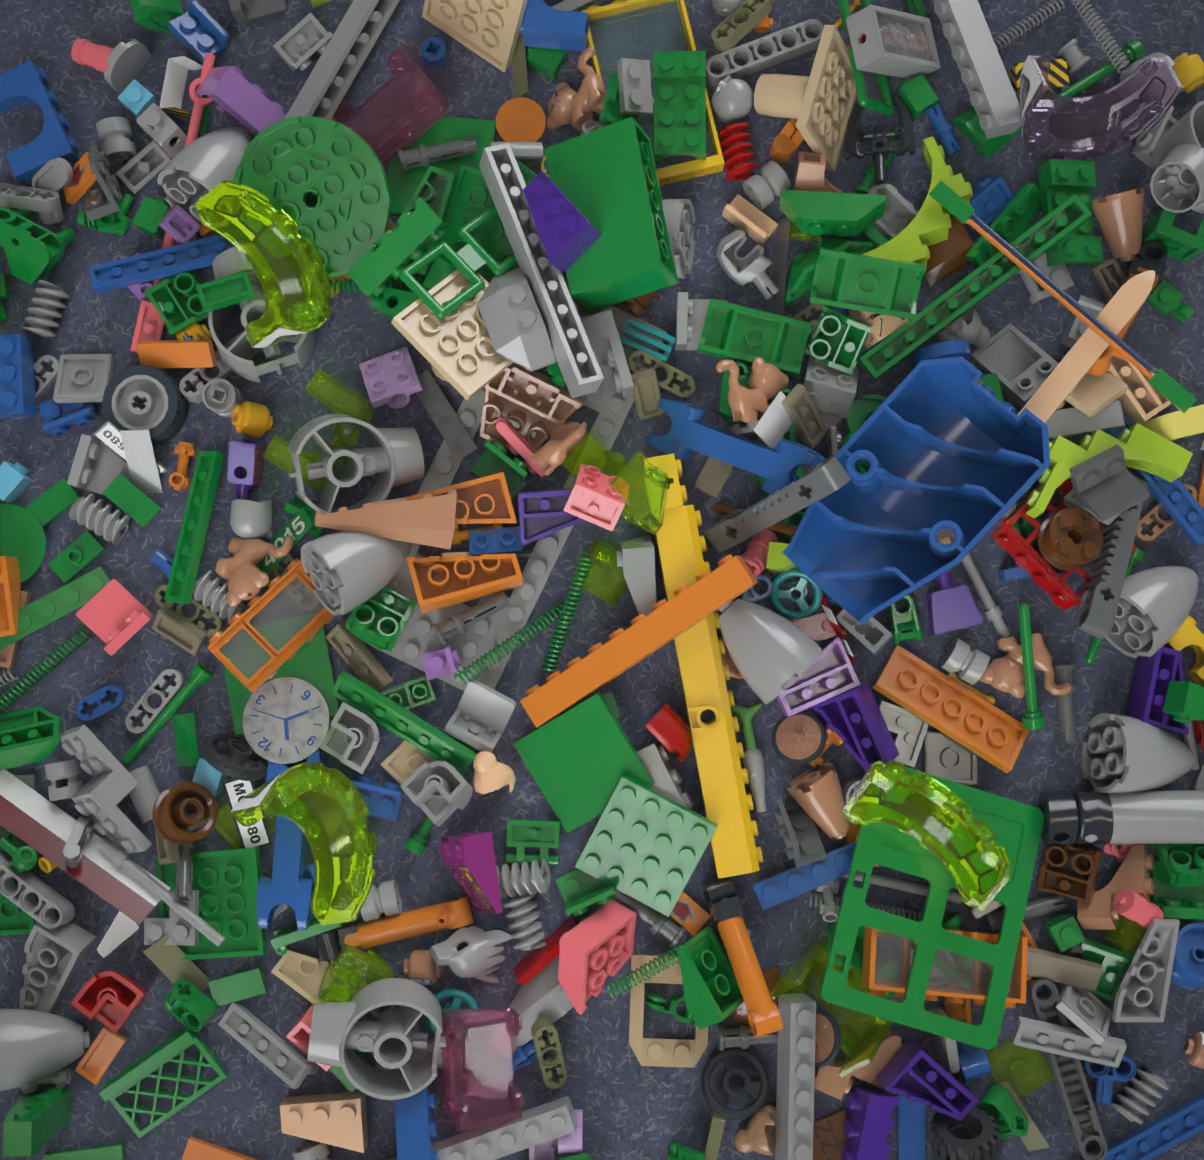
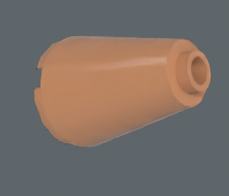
[1090,187,1145,262]
[787,763,852,839]

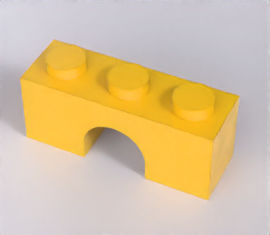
[1163,615,1204,687]

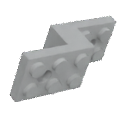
[561,272,634,398]
[60,724,152,854]

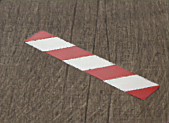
[821,592,855,663]

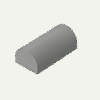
[115,140,171,194]
[489,142,544,167]
[129,765,160,824]

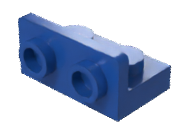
[168,0,229,64]
[967,174,1014,234]
[38,399,99,436]
[469,526,524,556]
[350,775,404,822]

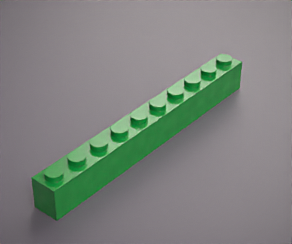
[858,194,1092,383]

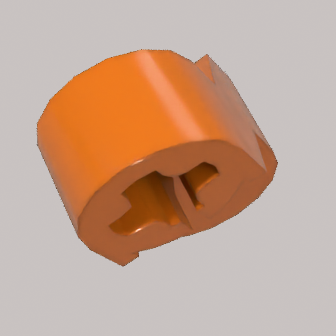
[769,119,805,163]

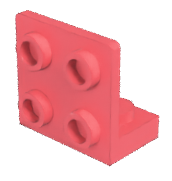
[563,464,629,531]
[76,579,152,656]

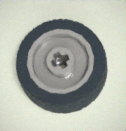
[102,366,188,446]

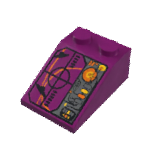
[439,831,503,913]

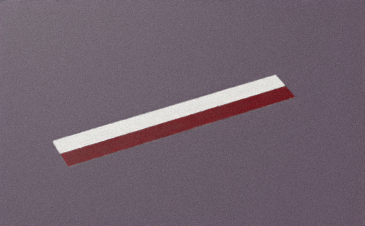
[0,770,170,924]

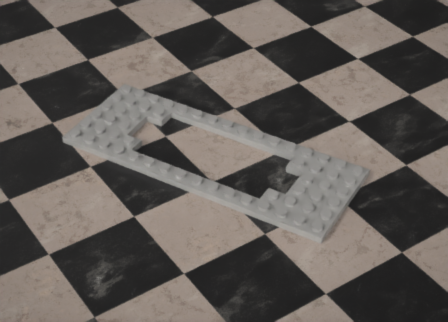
[360,299,667,691]

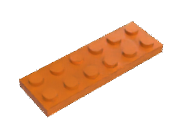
[873,644,1030,773]

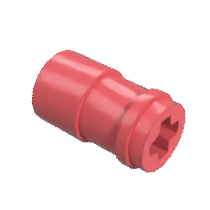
[71,39,113,73]
[741,529,778,576]
[1112,888,1163,929]

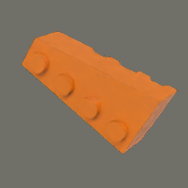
[405,472,517,524]
[406,553,523,614]

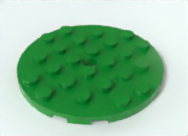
[233,116,391,279]

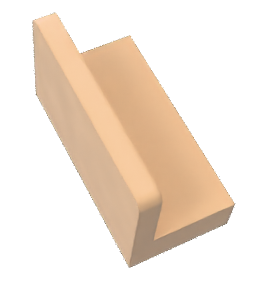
[722,194,779,246]

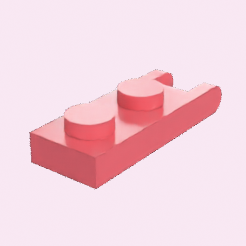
[495,416,545,478]

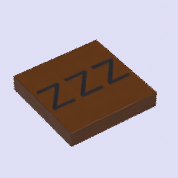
[813,1109,847,1160]

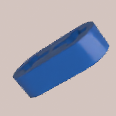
[76,685,126,721]

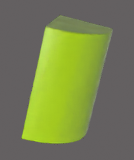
[766,542,799,574]

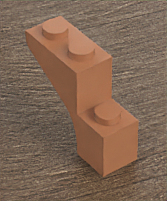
[794,151,842,193]
[1077,844,1154,930]
[814,1030,902,1100]

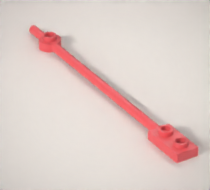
[130,53,216,353]

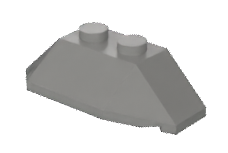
[477,268,556,372]

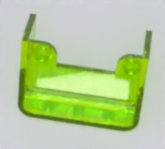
[561,432,668,535]
[770,938,893,1077]

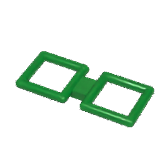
[837,0,894,116]
[399,204,518,319]

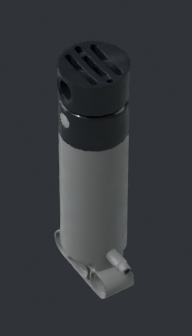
[1038,790,1204,844]

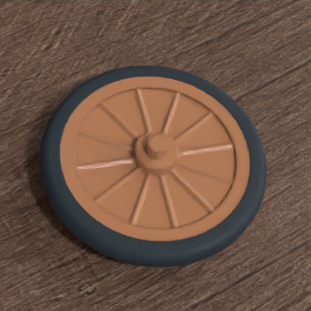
[772,711,827,765]
[815,1009,841,1068]

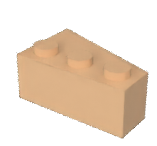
[1107,356,1172,424]
[280,1091,369,1153]

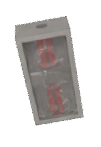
[845,4,941,79]

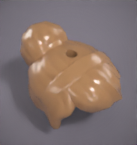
[734,1105,776,1156]

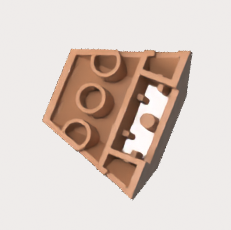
[480,362,583,457]

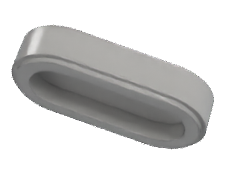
[31,157,73,193]

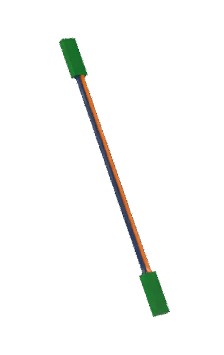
[929,181,1197,413]

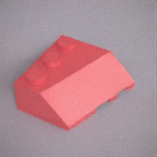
[558,899,637,1015]

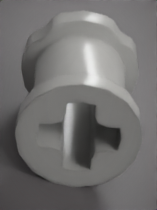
[1056,38,1091,74]

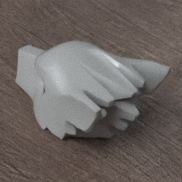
[429,926,512,983]

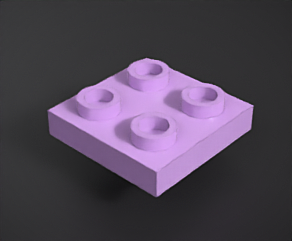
[359,346,422,409]
[529,1109,583,1160]

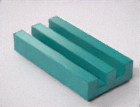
[620,318,676,363]

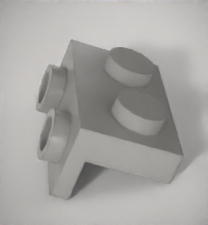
[272,12,333,72]
[617,58,654,119]
[1132,104,1178,169]
[868,184,918,241]

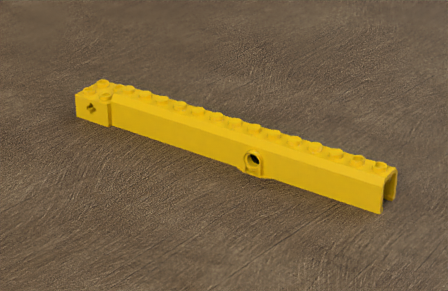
[643,453,763,879]

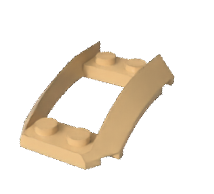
[629,955,709,1068]

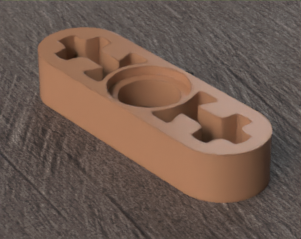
[1135,484,1197,542]

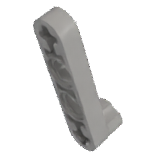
[0,183,64,225]
[179,328,259,404]

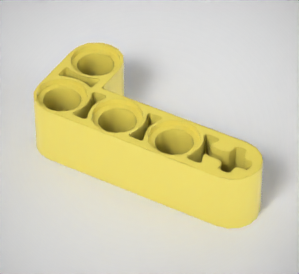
[1141,404,1204,442]

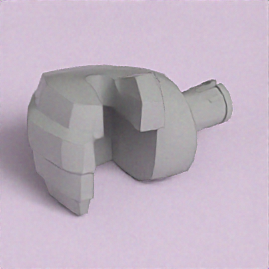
[716,230,779,300]

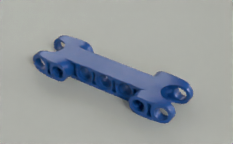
[646,398,825,495]
[256,748,324,930]

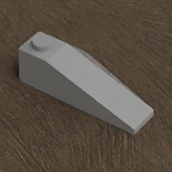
[19,922,96,1013]

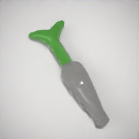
[730,703,767,813]

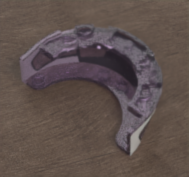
[1020,55,1183,163]

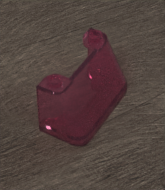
[331,45,448,167]
[441,1009,525,1131]

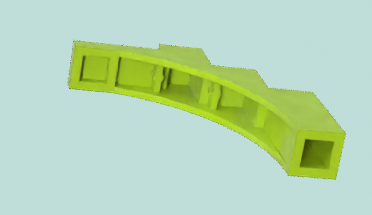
[861,136,973,271]
[1025,423,1193,518]

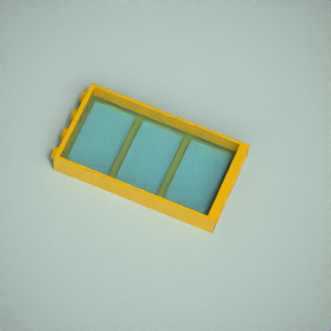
[581,0,724,186]

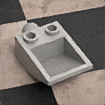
[972,323,1065,411]

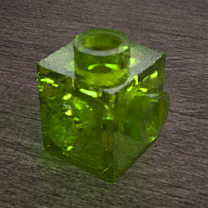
[1104,915,1147,955]

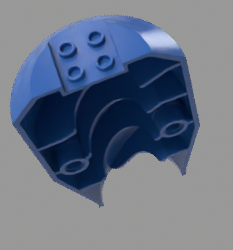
[783,357,1050,625]

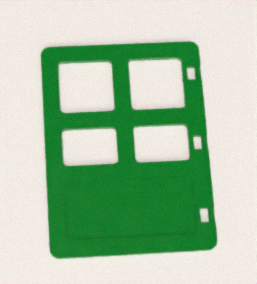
[820,762,1044,1050]

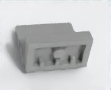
[675,292,728,351]
[67,434,132,495]

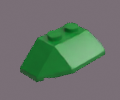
[780,190,886,237]
[784,236,873,309]
[0,706,61,770]

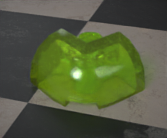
[571,538,628,608]
[318,944,393,1003]

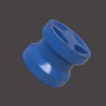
[420,36,448,68]

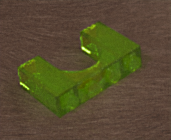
[262,369,374,492]

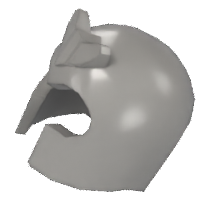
[711,75,753,124]
[230,499,273,539]

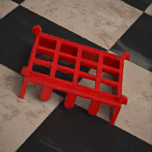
[991,478,1136,610]

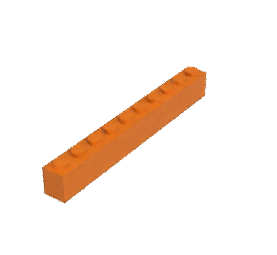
[520,554,758,728]

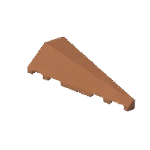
[315,490,457,550]

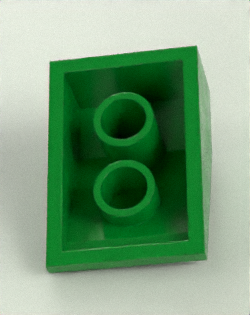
[678,926,744,1030]

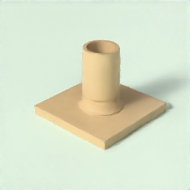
[422,0,528,73]
[754,25,857,172]
[391,269,513,400]

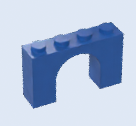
[519,0,589,51]
[0,60,80,184]

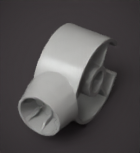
[1150,100,1204,214]
[208,245,316,383]
[288,414,424,514]
[307,978,446,1100]

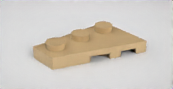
[271,949,366,1004]

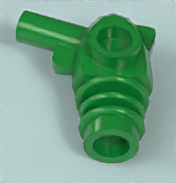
[77,193,134,236]
[0,837,39,874]

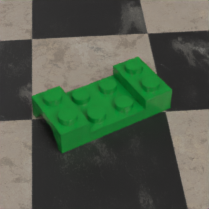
[654,51,706,161]
[1038,159,1103,267]
[808,247,927,320]
[697,299,812,378]

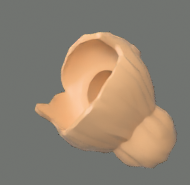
[472,751,516,794]

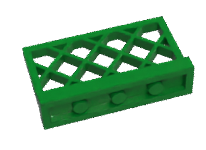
[99,1027,227,1138]

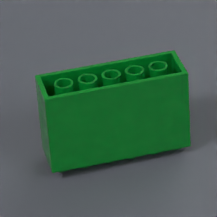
[544,117,679,312]

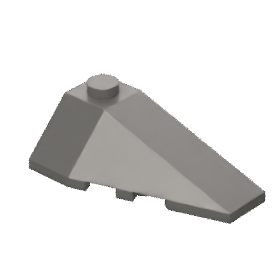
[616,535,656,617]
[1112,919,1180,1022]
[490,956,574,1058]

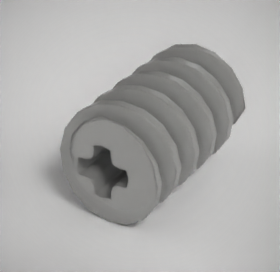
[21,280,70,338]
[69,493,130,545]
[193,570,249,625]
[496,859,551,899]
[504,893,546,951]
[1110,1063,1169,1124]

